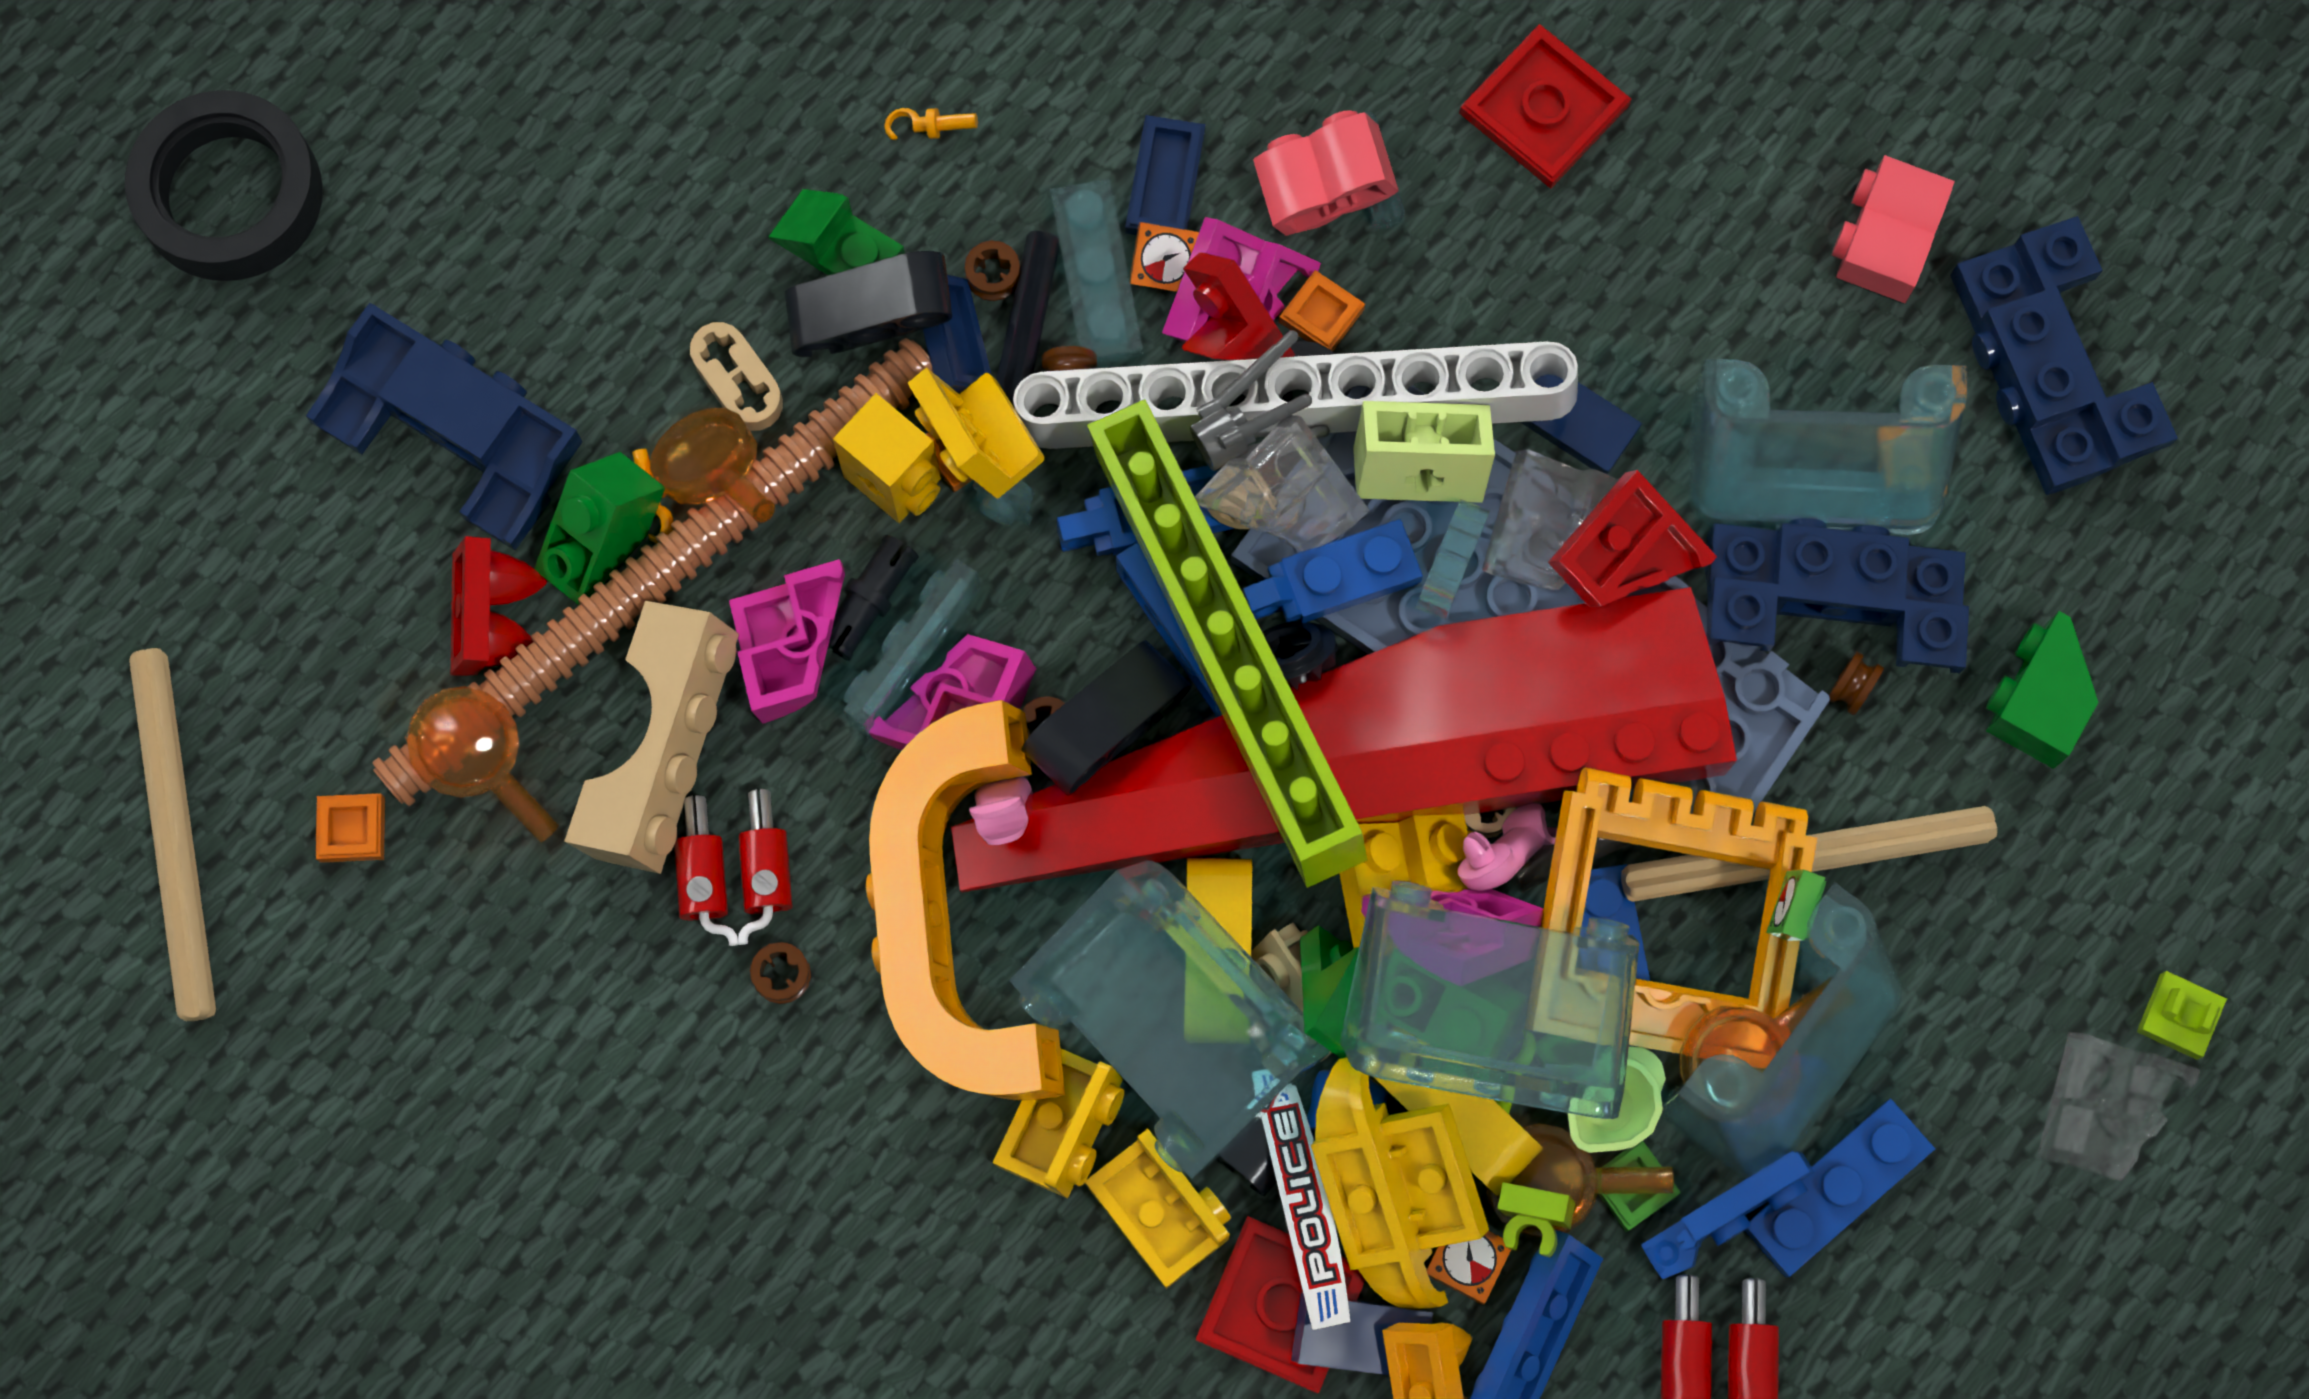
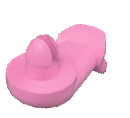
[969,776,1033,845]
[1458,803,1557,891]

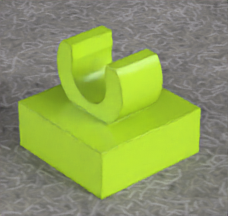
[2137,971,2227,1060]
[1497,1182,1575,1258]

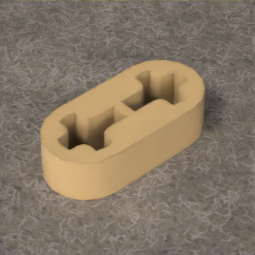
[690,322,783,431]

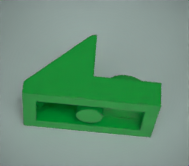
[769,189,905,276]
[1300,925,1383,1058]

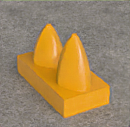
[1382,1322,1472,1399]

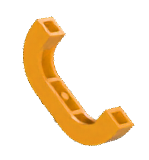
[866,700,1065,1101]

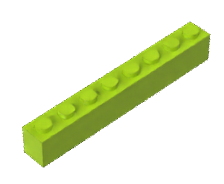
[1087,399,1368,888]

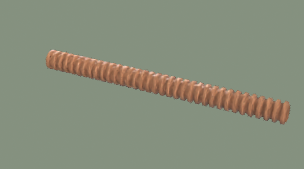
[373,338,933,806]

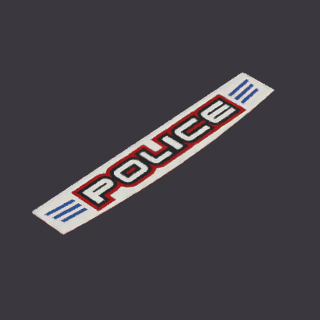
[1251,1065,1350,1330]

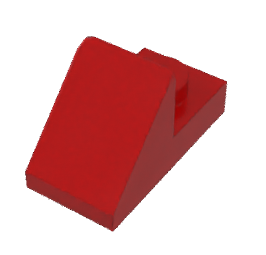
[1182,252,1295,360]

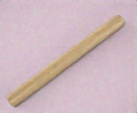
[129,648,216,1021]
[1621,806,1997,902]

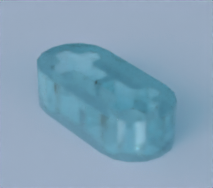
[1416,499,1490,620]

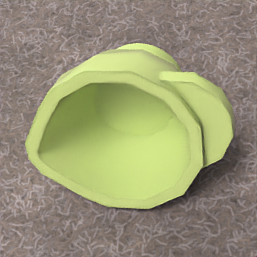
[1566,1047,1666,1153]

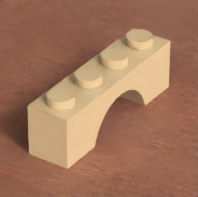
[564,601,739,874]

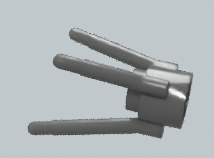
[1189,330,1330,471]

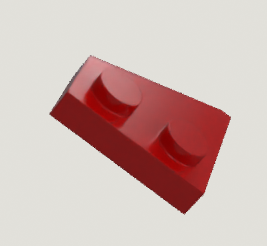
[1548,470,1717,607]

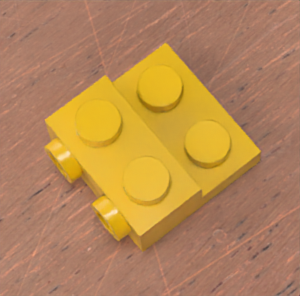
[1339,814,1473,957]

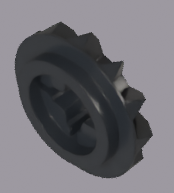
[1262,622,1339,691]

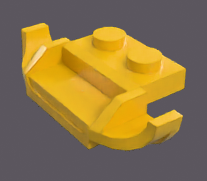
[1311,1052,1489,1310]

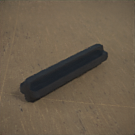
[996,230,1060,408]

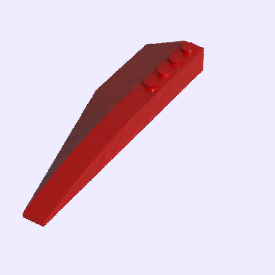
[951,587,1737,892]

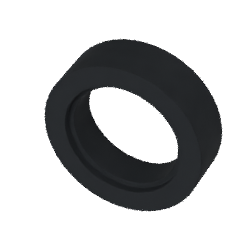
[125,90,323,281]

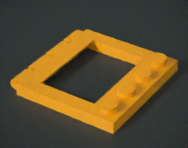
[1523,767,1817,1071]

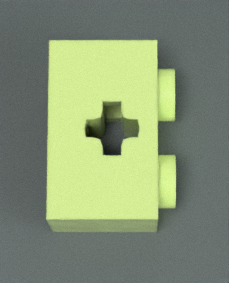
[1353,401,1495,503]

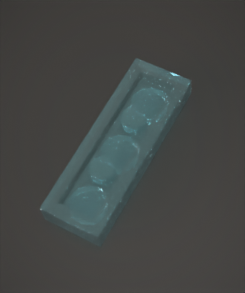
[1050,179,1143,364]
[843,559,981,739]

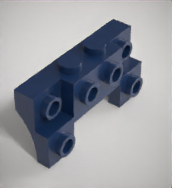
[1950,216,2178,496]
[306,303,582,551]
[1705,518,1969,674]

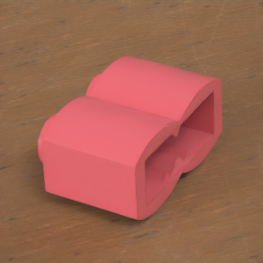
[1253,110,1399,236]
[1831,155,1955,303]

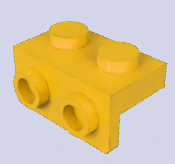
[908,367,1044,499]
[992,1048,1124,1199]
[1085,1128,1231,1289]

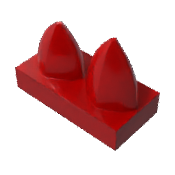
[450,536,547,676]

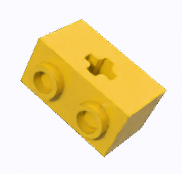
[833,393,941,523]

